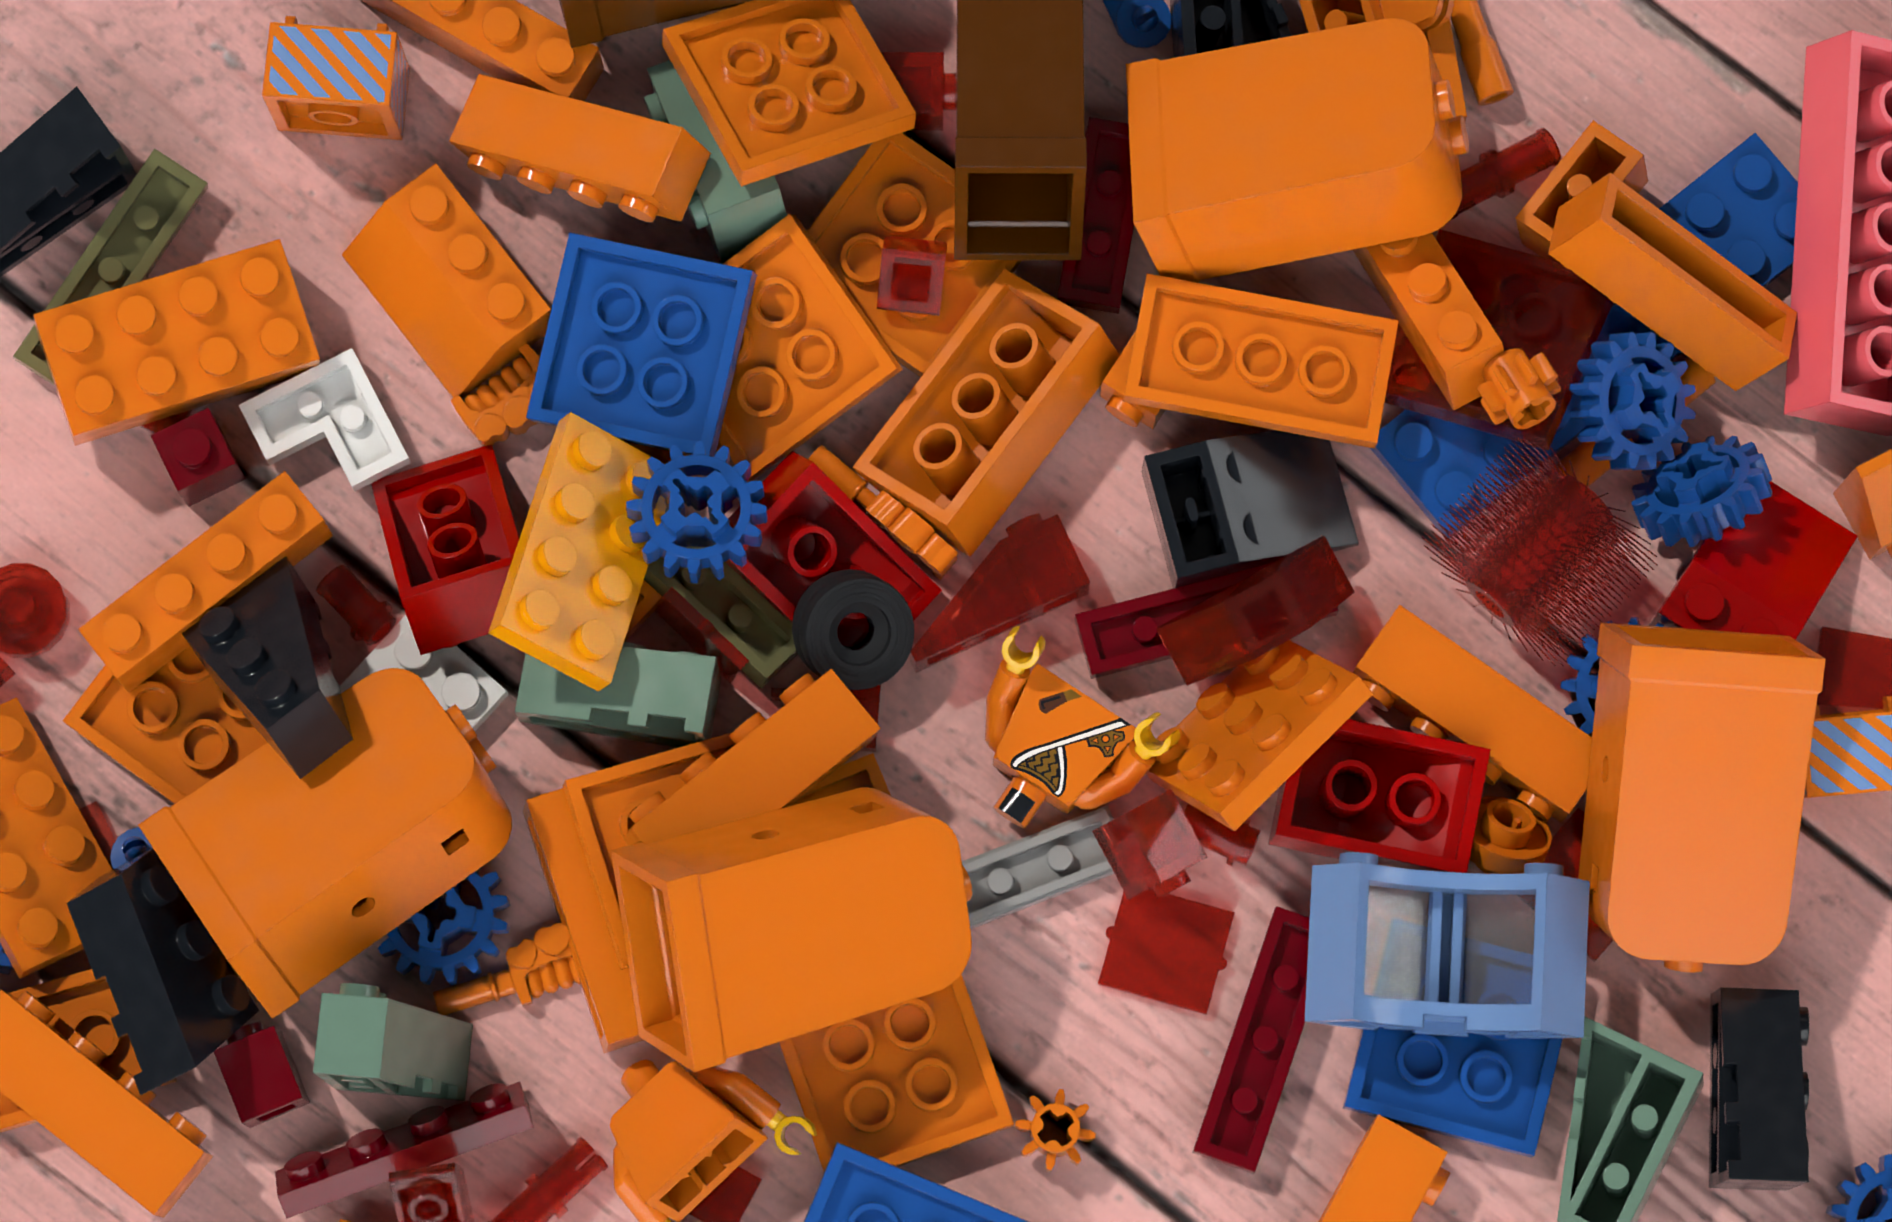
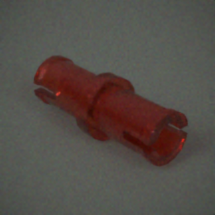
[1451,128,1561,220]
[488,1136,608,1222]

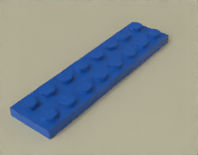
[1370,133,1798,540]

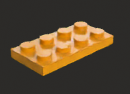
[488,412,667,692]

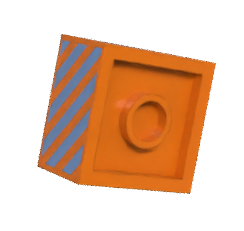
[262,16,410,140]
[1804,696,1892,798]

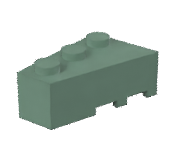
[644,60,787,264]
[515,641,721,748]
[313,983,473,1101]
[1557,1017,1704,1222]

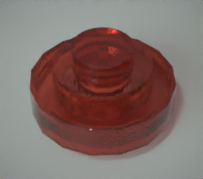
[0,563,70,658]

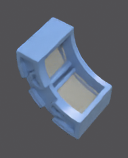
[1305,852,1590,1039]

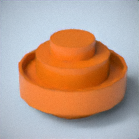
[1470,796,1552,874]

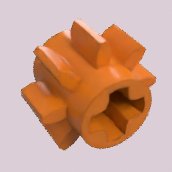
[1477,348,1561,429]
[1015,1089,1096,1172]

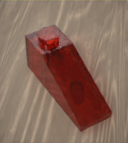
[910,513,1090,673]

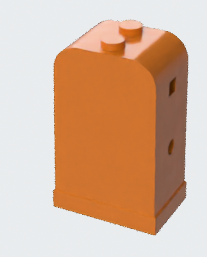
[1126,18,1469,283]
[1578,622,1826,973]
[138,668,512,1019]
[611,787,972,1072]

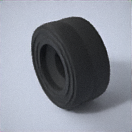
[792,569,914,690]

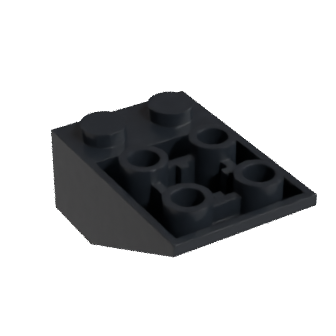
[1141,430,1359,589]

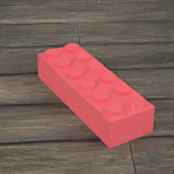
[1784,30,1892,436]

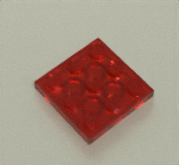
[1384,229,1613,450]

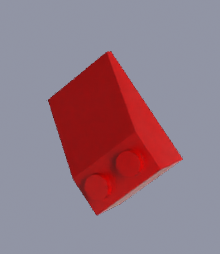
[371,444,520,655]
[725,451,942,647]
[1649,481,1858,640]
[1268,719,1491,873]

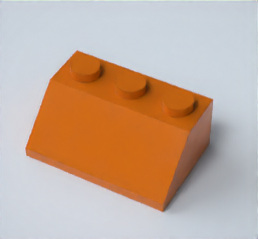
[342,163,551,398]

